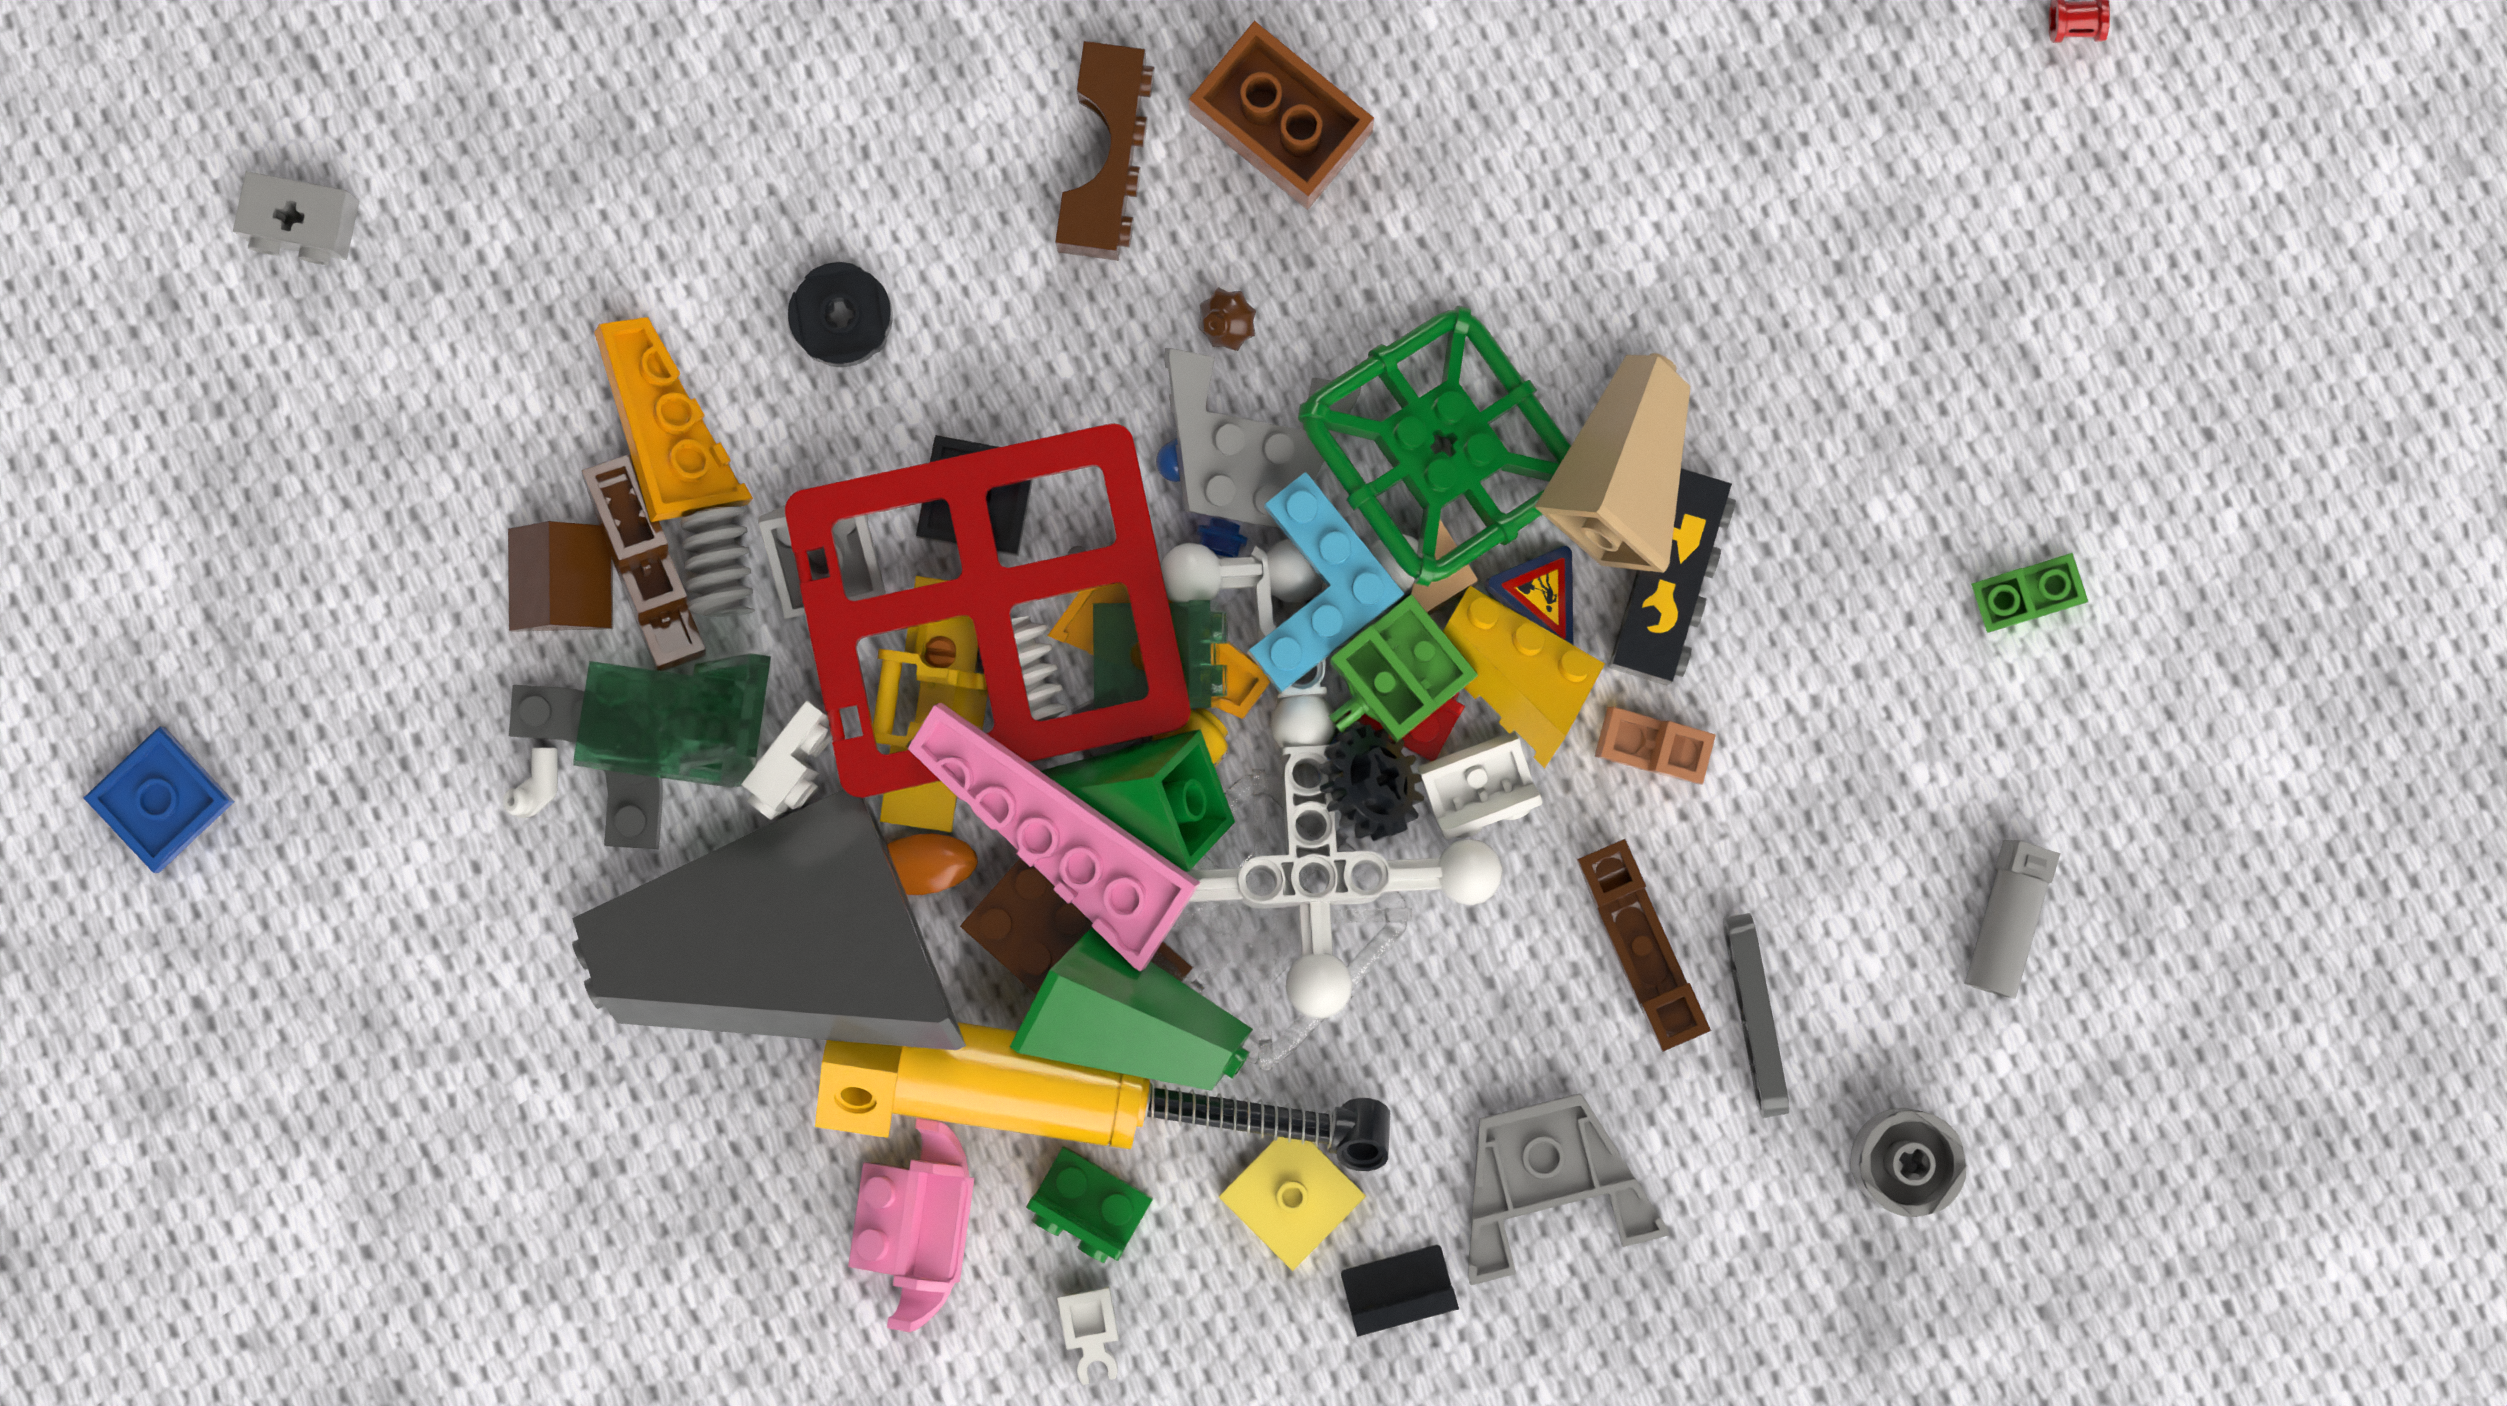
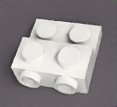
[741,700,832,820]

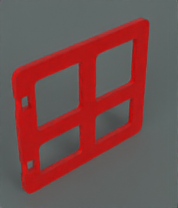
[785,423,1191,798]

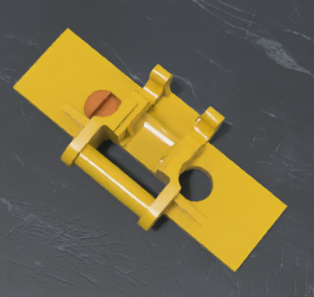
[873,576,988,832]

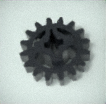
[1319,725,1424,841]

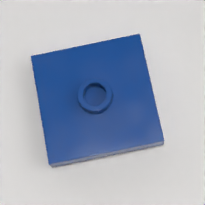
[83,726,235,873]

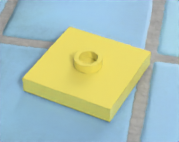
[1218,1137,1366,1271]

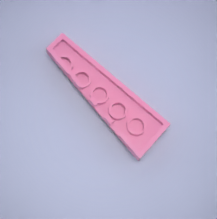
[908,703,1201,971]

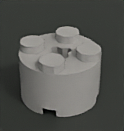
[1850,1108,1966,1217]

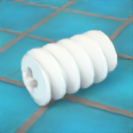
[1011,616,1068,721]

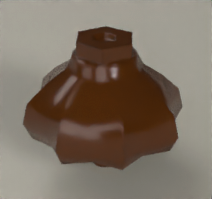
[1198,287,1256,351]

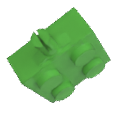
[1328,594,1478,743]

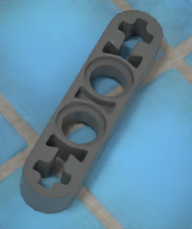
[1723,913,1789,1118]

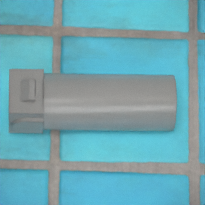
[1964,840,2061,999]

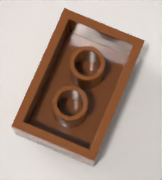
[1188,20,1374,210]

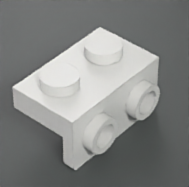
[1417,731,1543,839]

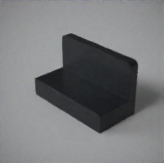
[1341,1244,1459,1337]

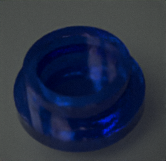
[1196,518,1248,558]

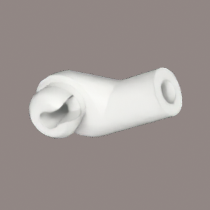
[503,748,558,818]

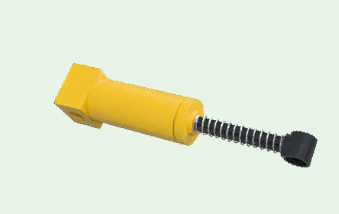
[815,1022,1390,1171]

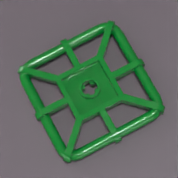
[1298,306,1571,587]

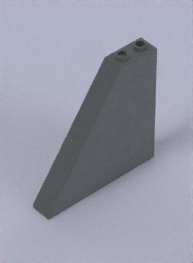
[572,789,966,1050]

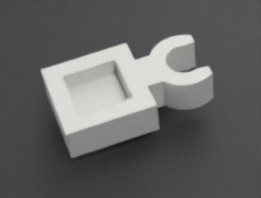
[1057,1286,1119,1385]

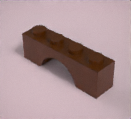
[1055,41,1155,261]

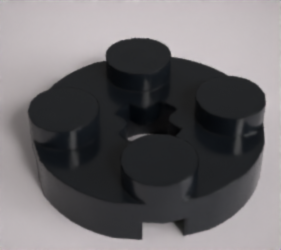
[788,262,893,367]

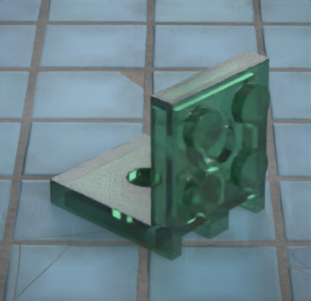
[1093,600,1228,708]

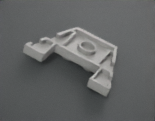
[1164,348,1361,529]
[1468,1093,1669,1285]

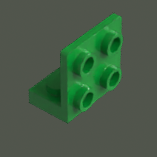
[1026,1146,1153,1263]

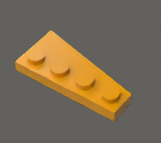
[594,317,753,522]
[1047,583,1271,719]

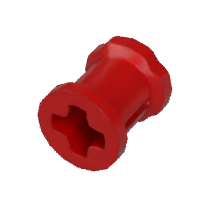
[2049,0,2110,43]

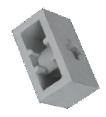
[233,171,359,265]

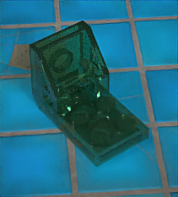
[573,653,771,788]

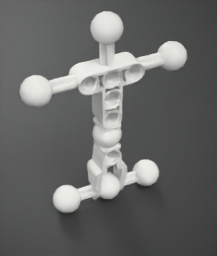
[1160,534,1503,1019]

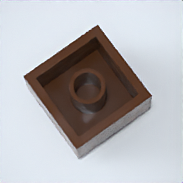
[960,858,1093,995]

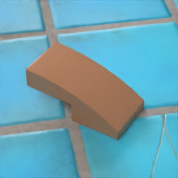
[1594,707,1716,785]

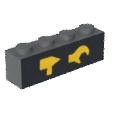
[1608,468,1736,686]

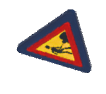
[1484,546,1574,645]

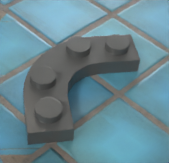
[509,685,663,850]

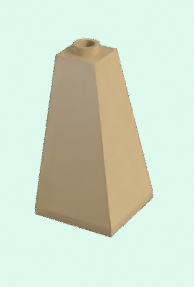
[1535,353,1691,573]

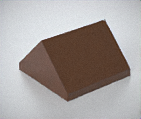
[508,521,613,632]

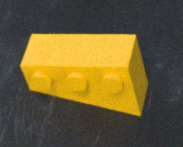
[1443,585,1605,769]

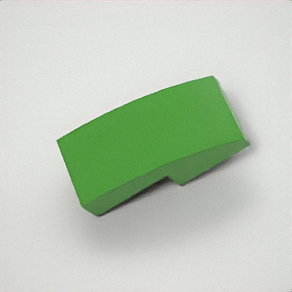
[1971,553,2088,633]

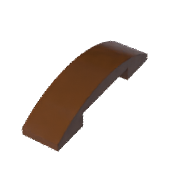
[1577,839,1711,1052]

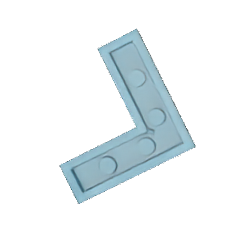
[1248,472,1404,694]

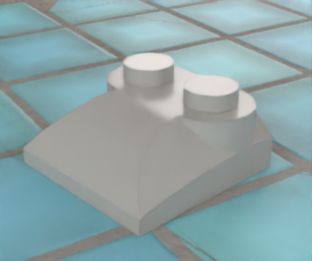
[758,505,886,619]

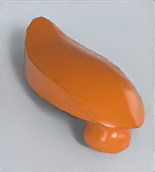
[887,834,978,895]

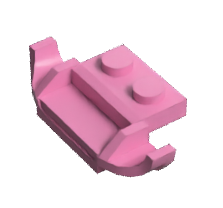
[848,1118,974,1332]

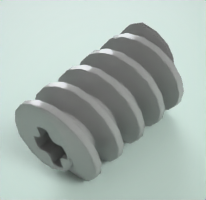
[680,506,755,617]

